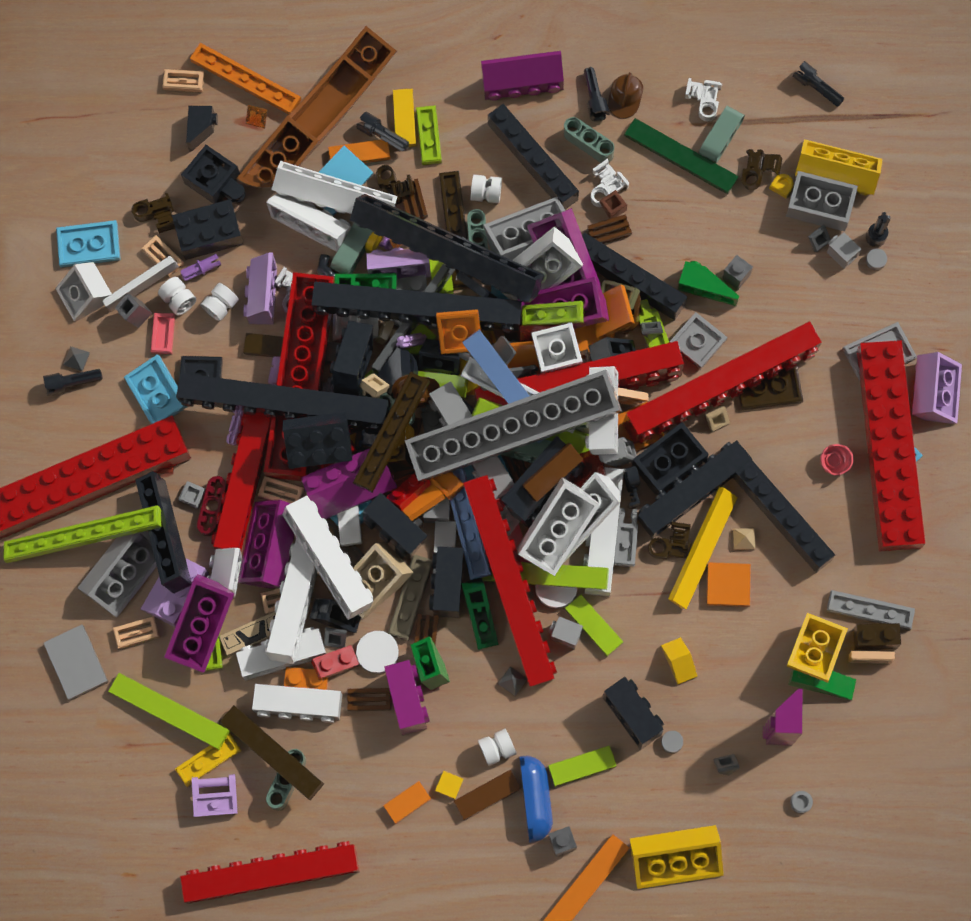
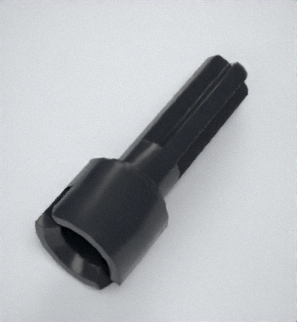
[792,61,845,107]
[584,67,610,122]
[356,112,409,151]
[866,212,891,247]
[43,369,103,396]

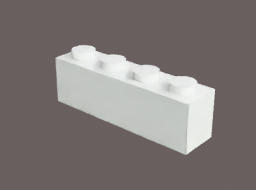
[585,366,618,455]
[236,627,326,681]
[252,684,342,723]

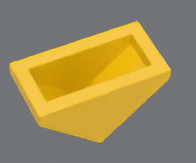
[661,637,698,685]

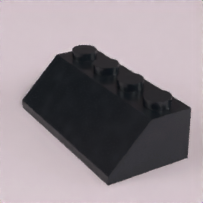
[501,436,585,528]

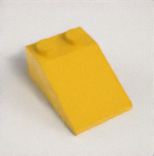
[787,613,848,683]

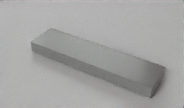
[826,590,915,630]

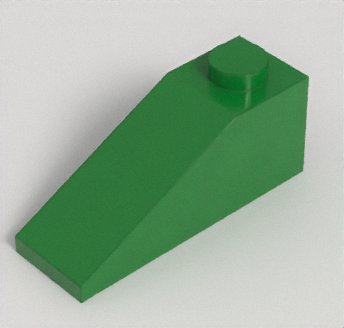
[677,261,739,306]
[335,273,397,289]
[788,669,856,701]

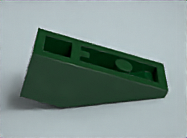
[461,578,499,650]

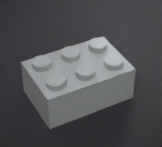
[786,171,858,232]

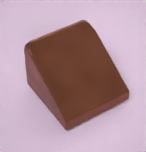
[599,190,627,219]

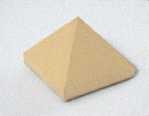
[706,406,730,432]
[733,528,755,550]

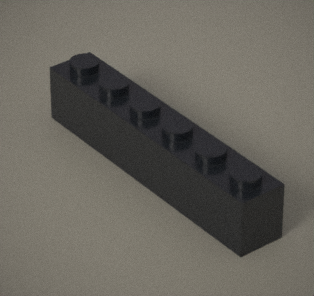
[488,104,579,210]
[582,232,687,321]
[637,440,753,539]
[733,459,835,573]
[135,471,192,594]

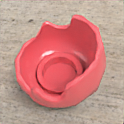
[820,444,853,475]

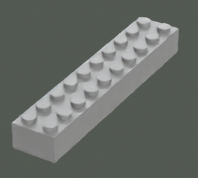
[405,369,622,481]

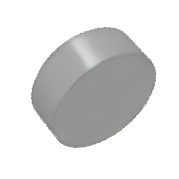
[866,249,887,270]
[661,731,683,753]
[790,791,813,814]

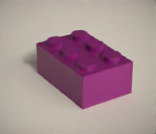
[384,660,430,735]

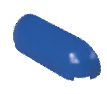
[520,756,553,843]

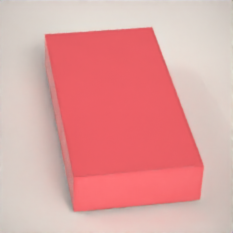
[151,313,175,354]

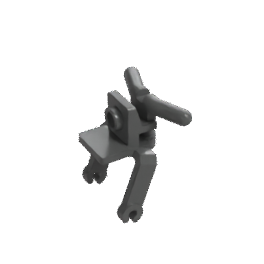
[457,336,539,391]

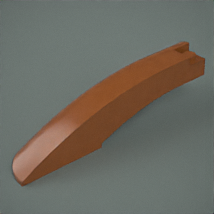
[237,26,397,188]

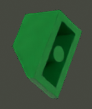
[411,636,450,690]

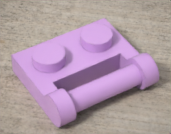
[192,774,238,817]

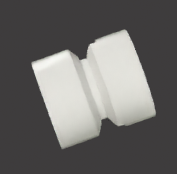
[471,175,502,203]
[158,277,196,316]
[200,283,239,322]
[478,728,516,766]

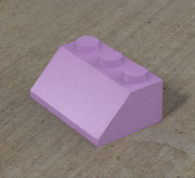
[367,248,431,279]
[244,253,277,325]
[912,352,962,424]
[141,559,209,627]

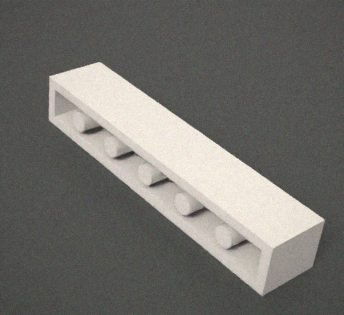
[272,161,397,214]
[583,467,624,597]
[282,496,373,620]
[264,537,318,664]

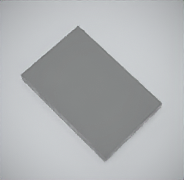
[842,322,917,381]
[44,624,108,701]

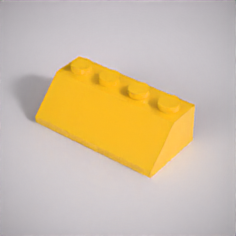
[795,139,882,196]
[629,825,724,889]

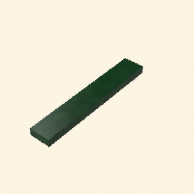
[624,118,739,195]

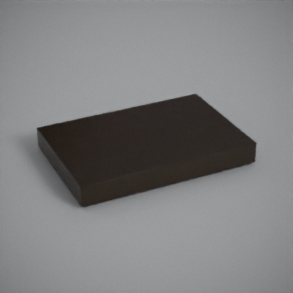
[739,363,803,410]

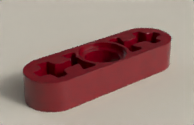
[197,476,227,536]

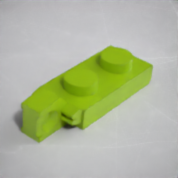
[639,299,669,348]

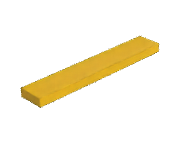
[668,487,738,610]

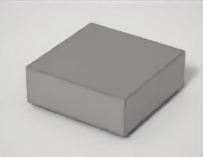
[178,481,206,509]

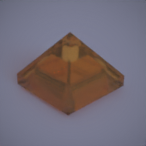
[246,105,267,128]

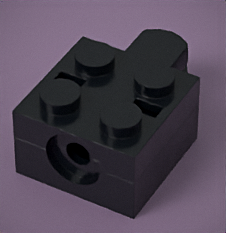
[181,144,246,204]

